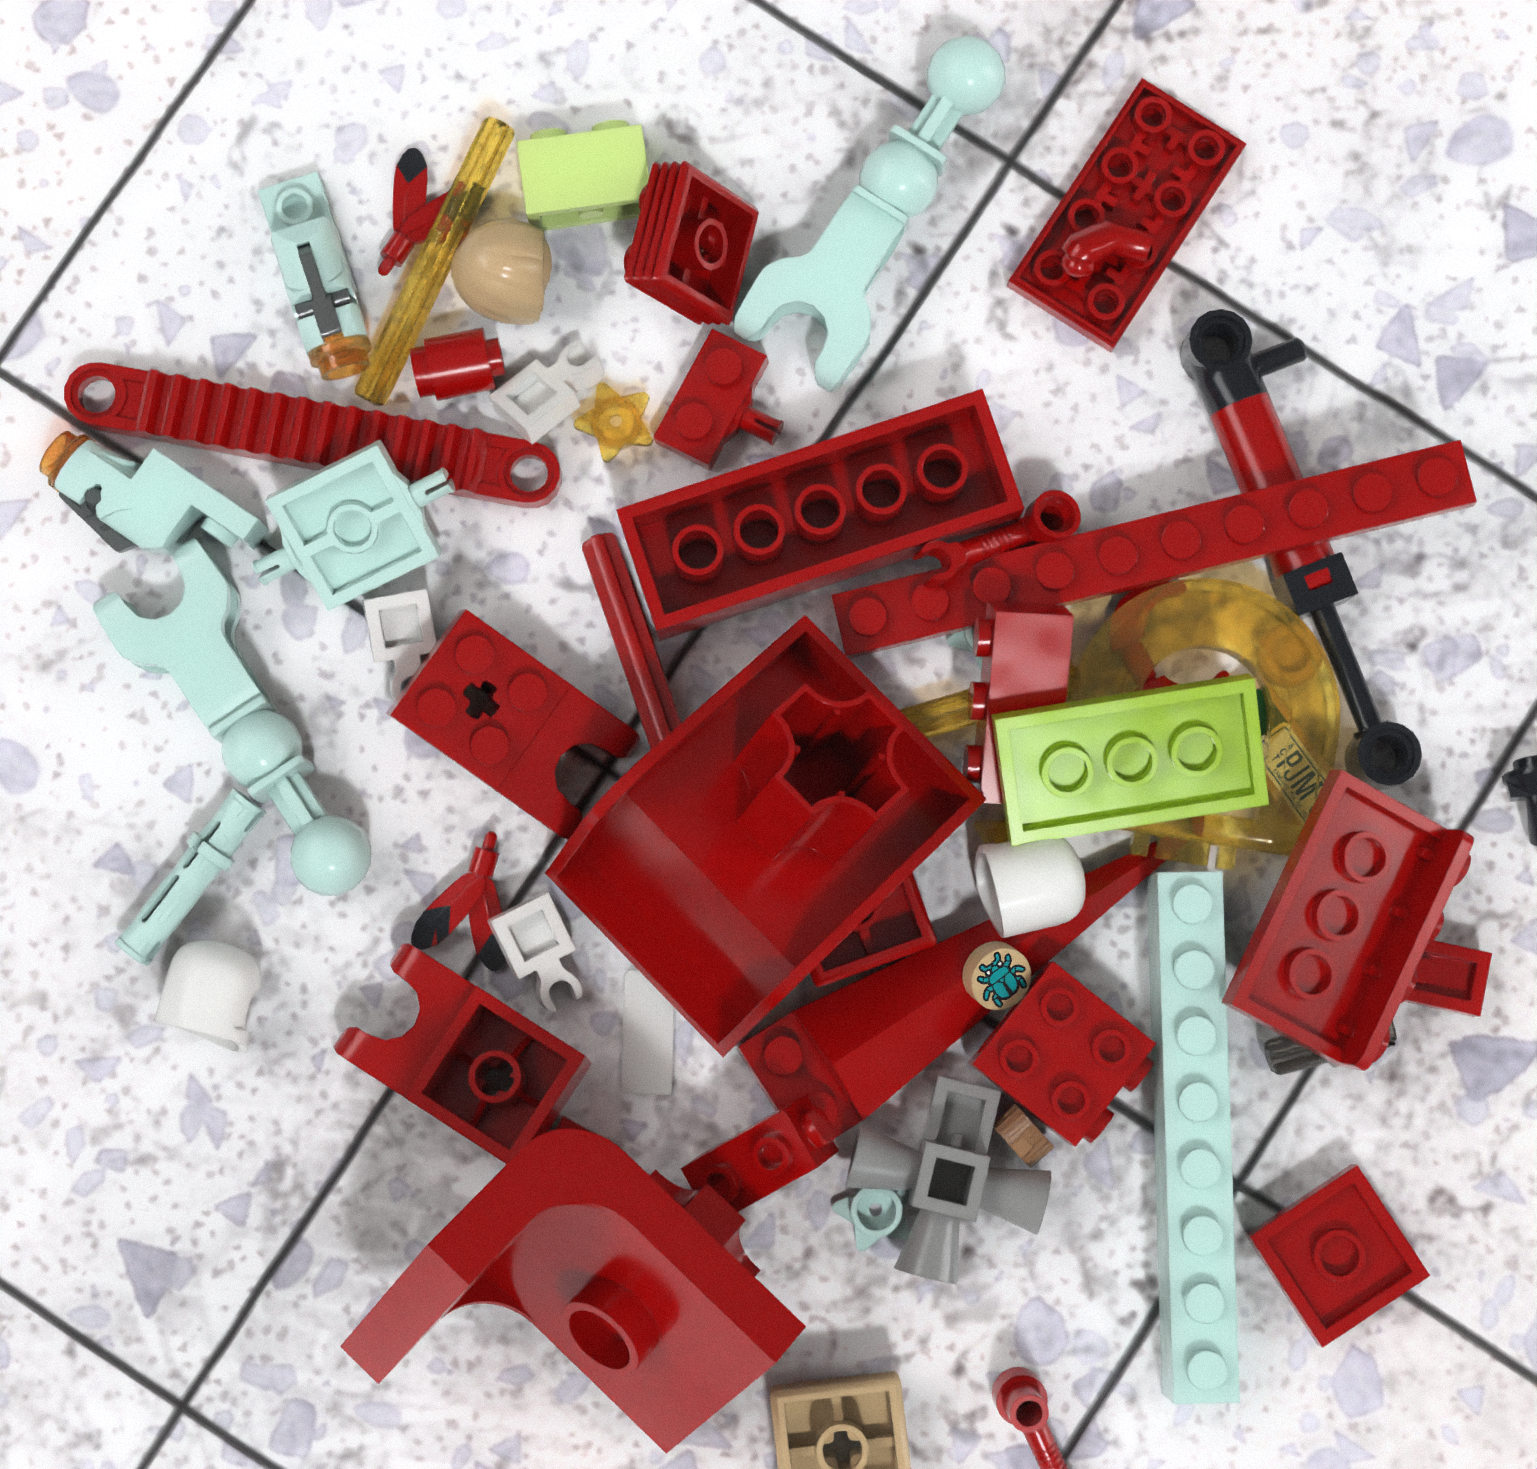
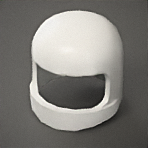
[974,838,1086,938]
[154,940,262,1052]

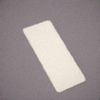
[621,970,674,1095]

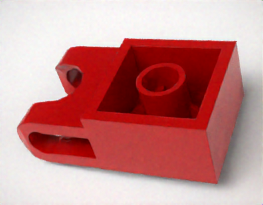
[386,609,641,839]
[333,943,592,1164]

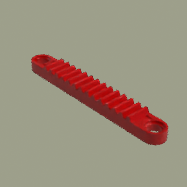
[64,362,562,508]

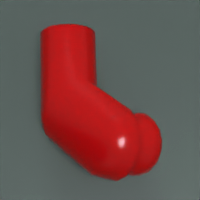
[1060,220,1154,278]

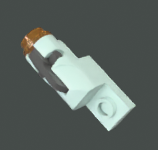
[258,171,372,381]
[39,431,269,556]

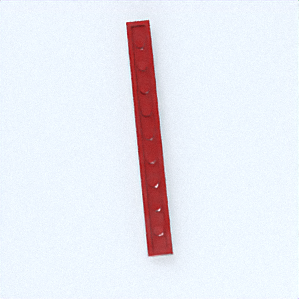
[831,440,1477,659]

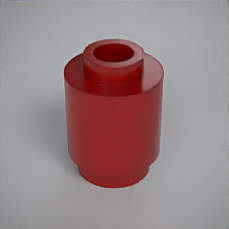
[410,327,506,401]

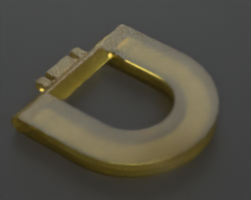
[1067,578,1340,871]

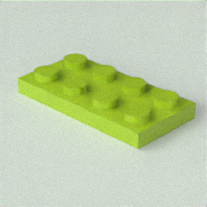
[991,673,1269,846]

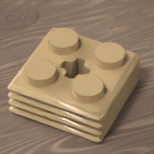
[770,1371,911,1469]

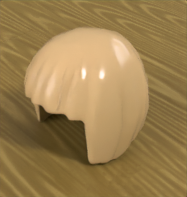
[451,218,552,325]

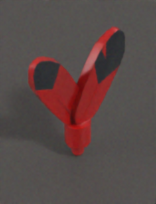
[378,148,486,276]
[411,831,506,972]

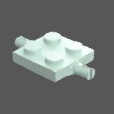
[252,439,456,611]

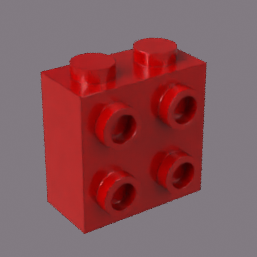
[968,961,1156,1147]

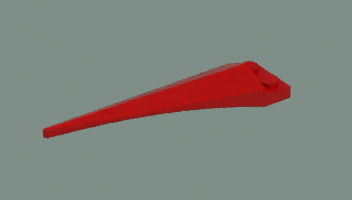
[736,823,1203,1139]

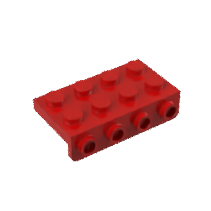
[1221,769,1474,1071]

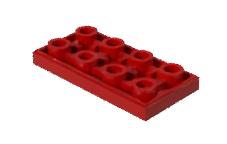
[1006,78,1246,353]

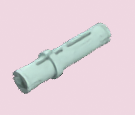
[115,788,267,966]

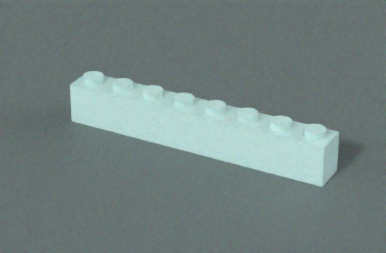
[1147,871,1240,1404]

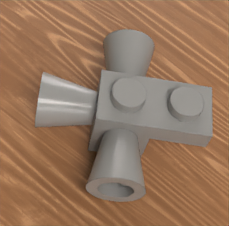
[845,1075,1051,1284]

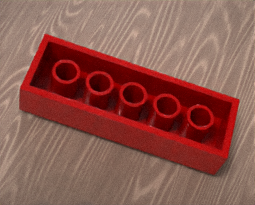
[616,388,1025,641]

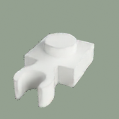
[488,341,605,445]
[362,589,437,701]
[487,891,583,1012]

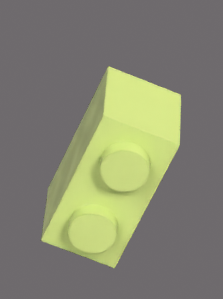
[516,120,649,231]

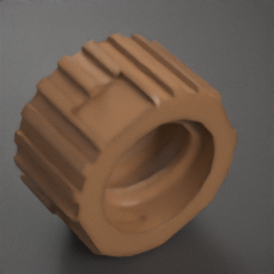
[993,1104,1054,1168]

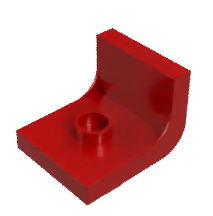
[545,615,987,1057]
[340,1128,806,1454]

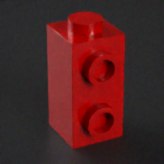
[680,1094,839,1212]

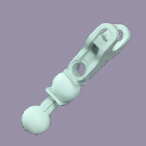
[734,35,1006,393]
[93,538,371,896]

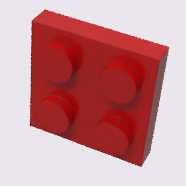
[1245,1164,1430,1348]

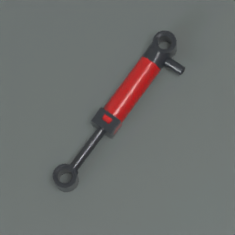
[1179,309,1422,790]

